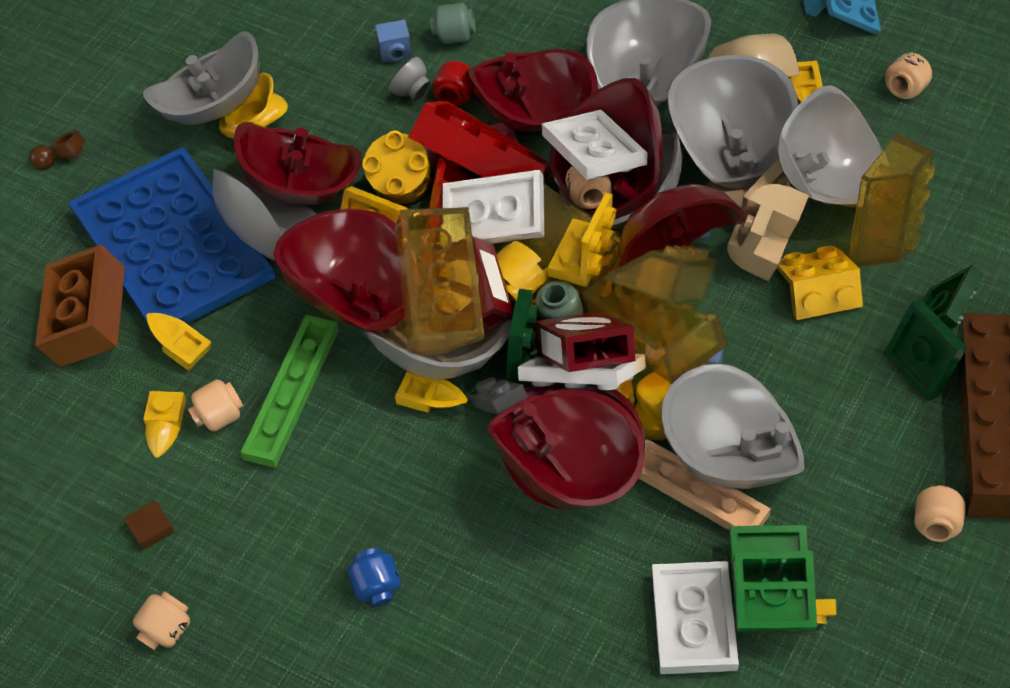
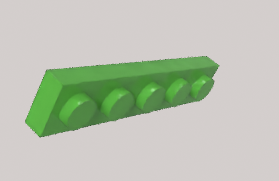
[240,314,339,468]

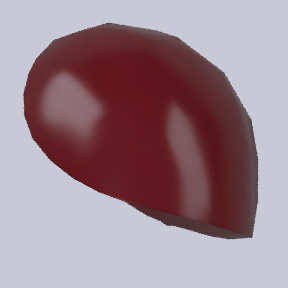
[468,49,598,132]
[549,78,663,219]
[234,122,362,204]
[618,184,746,281]
[273,209,420,331]
[487,389,645,510]

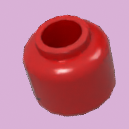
[432,60,473,107]

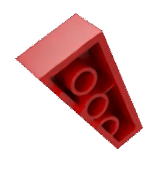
[408,101,551,185]

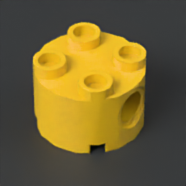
[362,130,432,204]
[497,241,556,312]

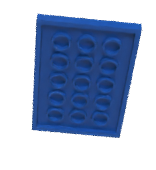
[68,147,275,329]

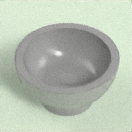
[388,57,430,100]

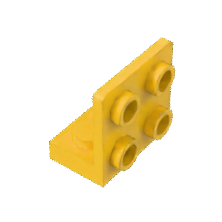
[548,192,616,288]

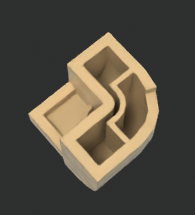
[709,33,800,79]
[727,184,809,281]

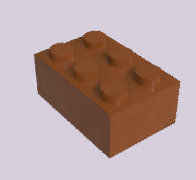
[35,244,125,367]

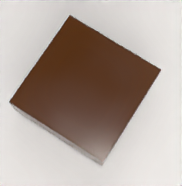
[123,500,174,550]

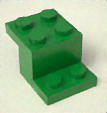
[729,525,817,632]

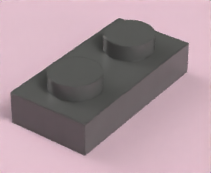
[467,377,528,414]

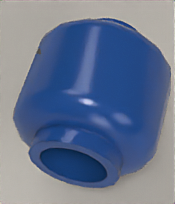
[347,548,401,607]

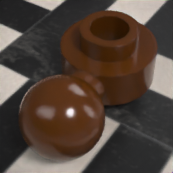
[29,130,85,170]

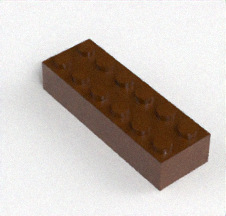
[957,313,1010,519]

